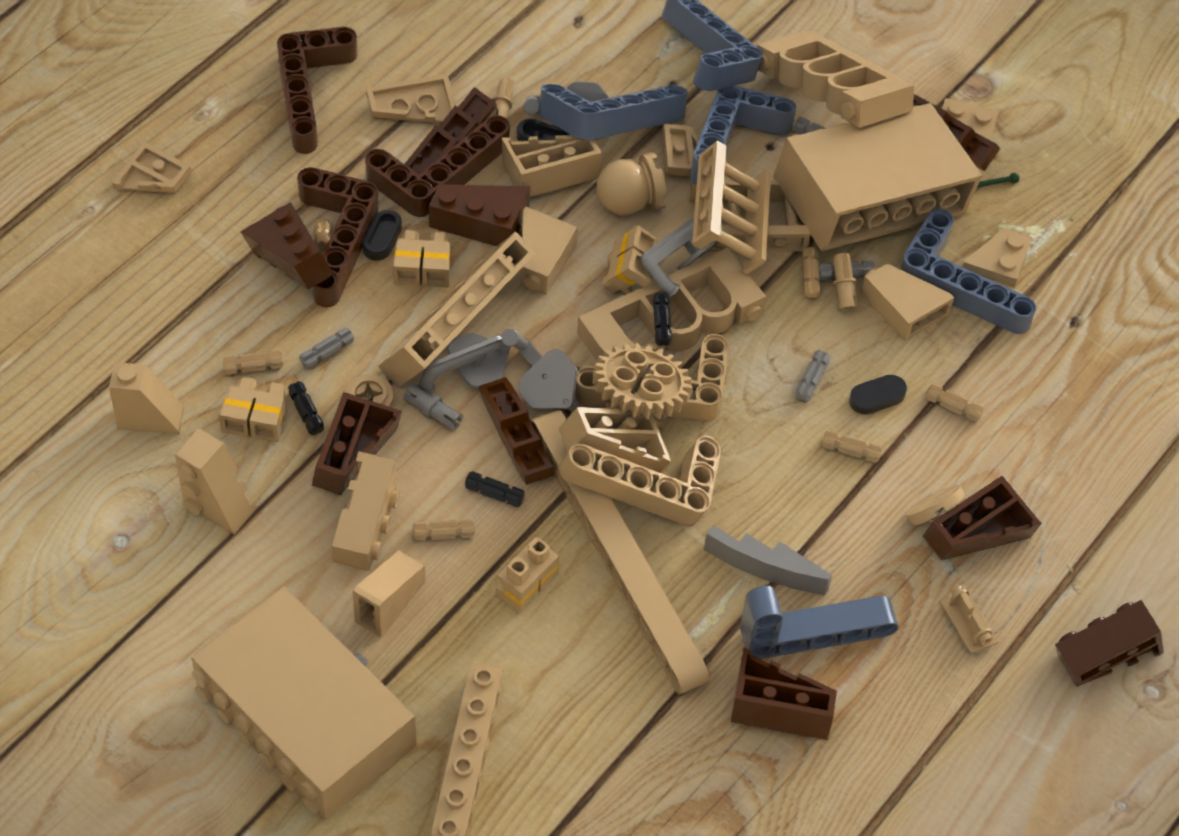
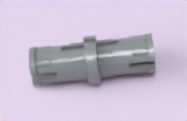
[403,384,463,431]

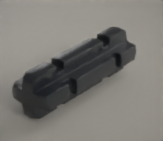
[653,292,672,346]
[288,381,324,435]
[465,471,525,507]

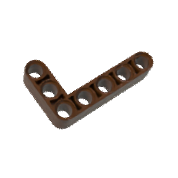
[277,27,358,154]
[365,115,510,217]
[297,167,379,308]

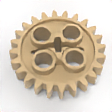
[592,343,692,420]

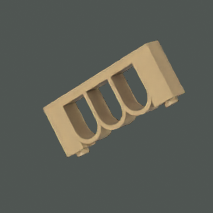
[757,29,914,128]
[378,231,536,387]
[577,247,766,360]

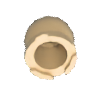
[596,152,667,215]

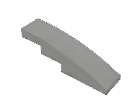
[704,525,832,595]

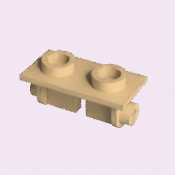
[940,586,999,654]

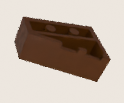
[429,184,530,246]
[240,202,334,289]
[312,392,402,495]
[923,475,1042,560]
[1055,600,1164,687]
[730,647,837,740]

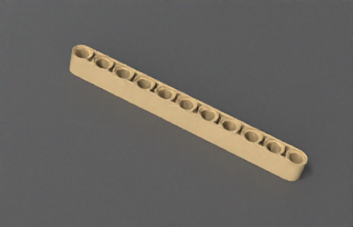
[530,410,710,695]

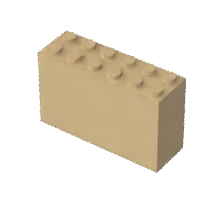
[773,103,982,251]
[191,586,417,820]

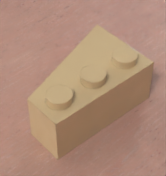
[502,135,602,197]
[558,407,671,473]
[175,428,257,535]
[331,451,400,571]

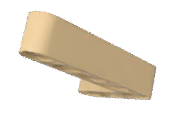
[575,334,729,422]
[559,436,721,526]

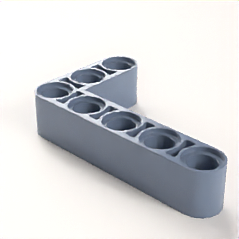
[662,0,764,91]
[539,84,688,140]
[690,86,796,185]
[901,209,1036,334]
[740,586,899,659]

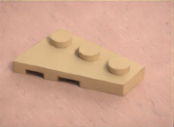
[366,73,456,124]

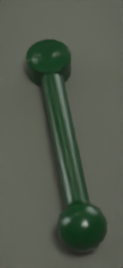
[977,172,1020,188]

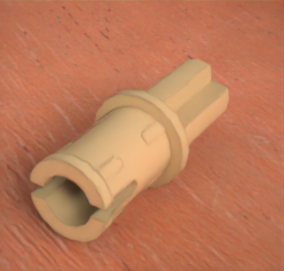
[490,77,515,119]
[833,253,858,312]

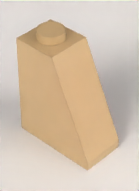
[521,207,578,294]
[861,263,954,341]
[109,362,184,434]
[353,550,425,638]

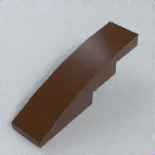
[405,87,497,175]
[913,94,1001,171]
[479,377,555,485]

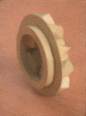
[345,374,393,407]

